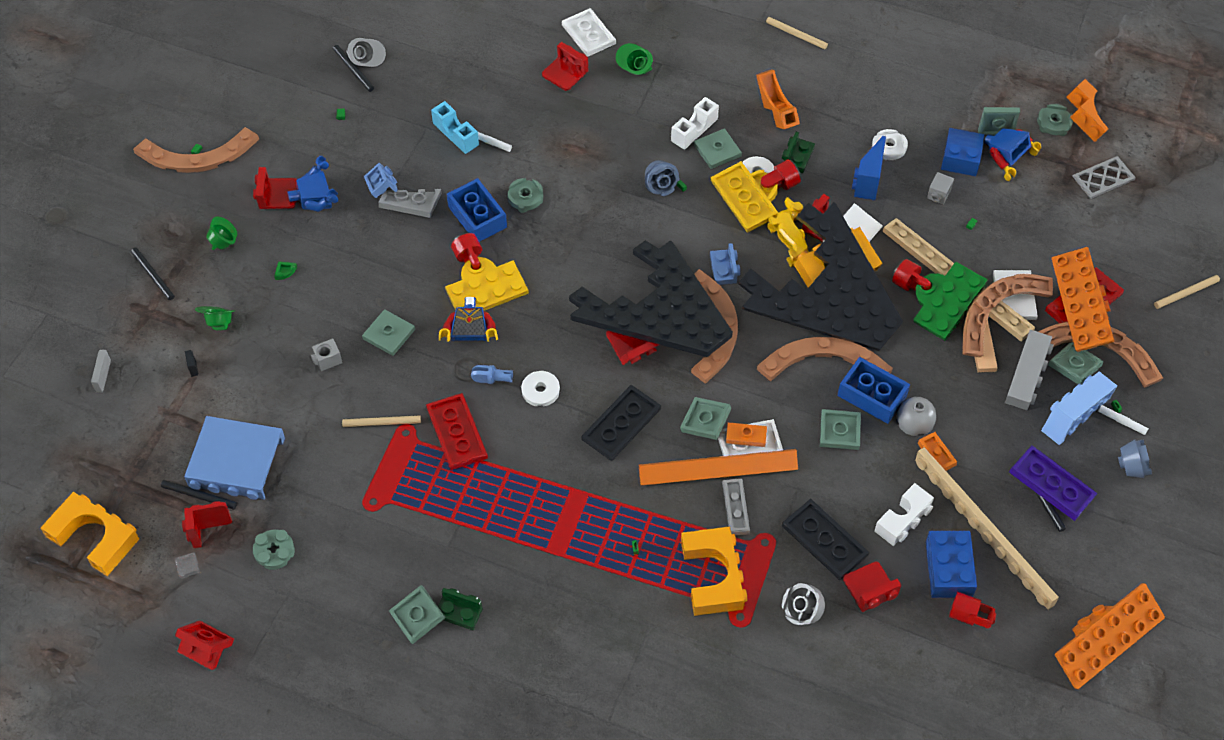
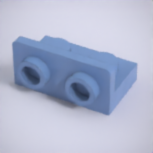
[364,163,398,198]
[710,243,740,285]

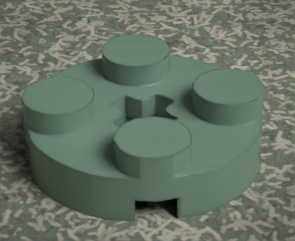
[1037,104,1074,136]
[508,178,543,213]
[253,530,295,570]

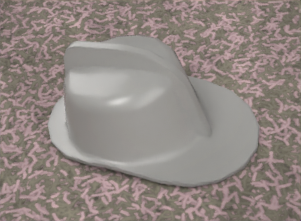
[346,38,386,67]

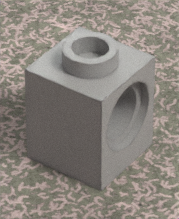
[927,172,954,205]
[311,339,342,371]

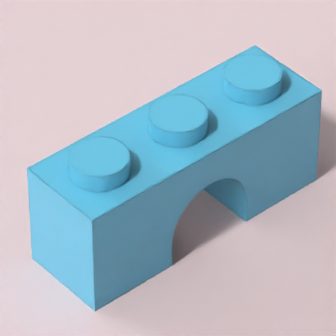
[431,101,479,154]

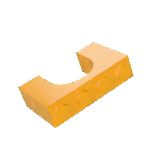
[794,227,883,288]
[41,492,139,576]
[681,527,747,616]

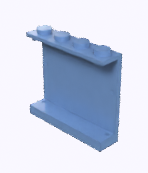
[184,416,285,500]

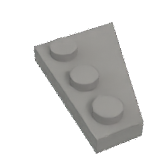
[378,189,441,218]

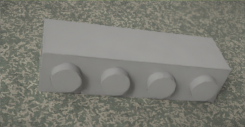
[1005,329,1054,410]

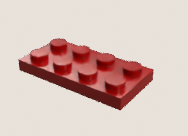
[1045,267,1124,323]

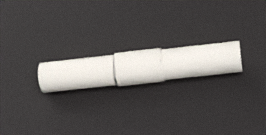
[478,132,512,152]
[1098,405,1149,435]

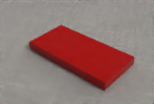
[426,393,488,471]

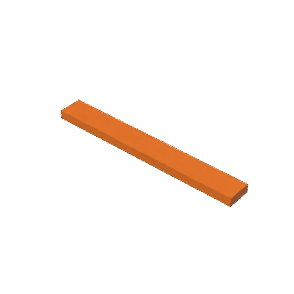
[639,449,798,485]

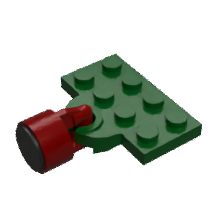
[892,259,988,341]

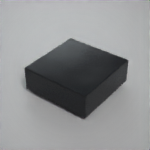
[184,350,199,377]

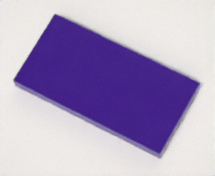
[1009,445,1097,521]

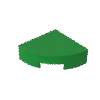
[274,261,297,280]

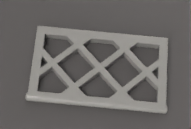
[1072,156,1136,199]

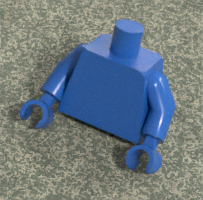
[287,156,338,212]

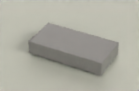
[91,350,111,393]

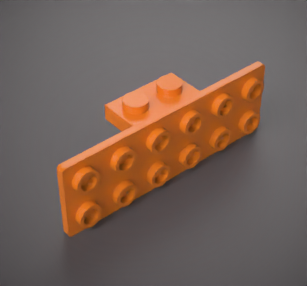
[1052,247,1114,352]
[1055,583,1165,689]

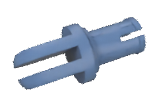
[471,365,513,384]

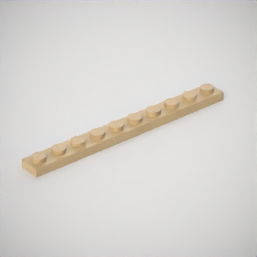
[883,218,1035,342]
[915,447,1059,610]

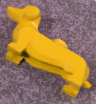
[767,197,809,267]

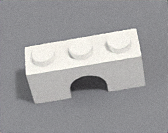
[671,97,719,150]
[874,483,934,546]

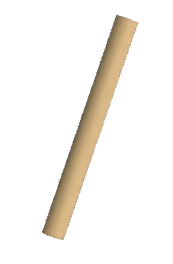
[766,17,828,50]
[1154,275,1220,309]
[342,415,421,427]

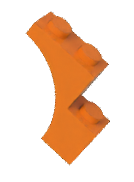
[756,69,800,129]
[1066,79,1109,142]

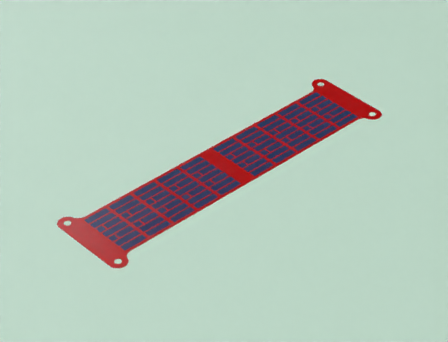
[362,424,776,628]

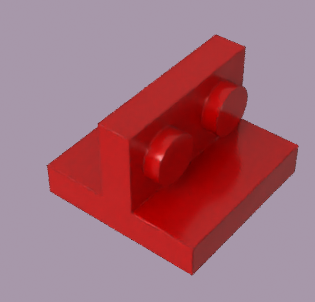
[175,621,234,670]

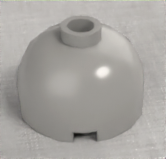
[896,397,936,436]
[782,583,825,626]

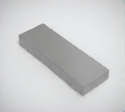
[722,479,750,535]

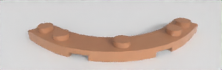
[133,127,259,173]
[691,269,738,384]
[963,274,1053,357]
[1038,322,1163,388]
[757,337,893,381]

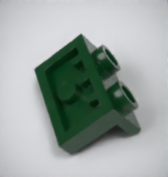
[782,131,815,173]
[438,588,483,631]

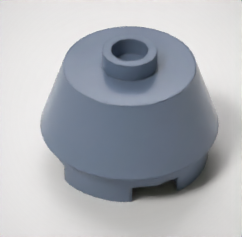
[645,160,679,196]
[1118,439,1152,478]

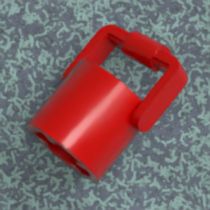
[949,591,996,628]

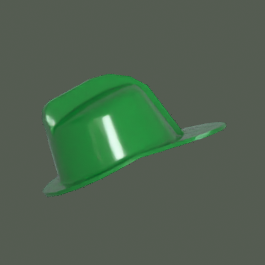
[616,43,653,75]
[206,216,237,250]
[195,306,235,330]

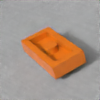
[726,422,767,447]
[918,432,957,471]

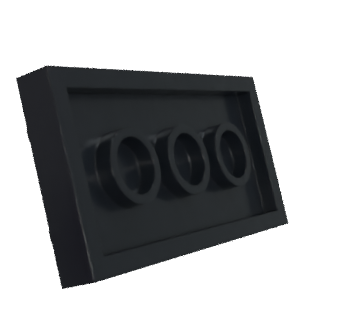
[581,385,661,461]
[782,499,869,580]

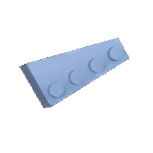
[1041,372,1117,445]

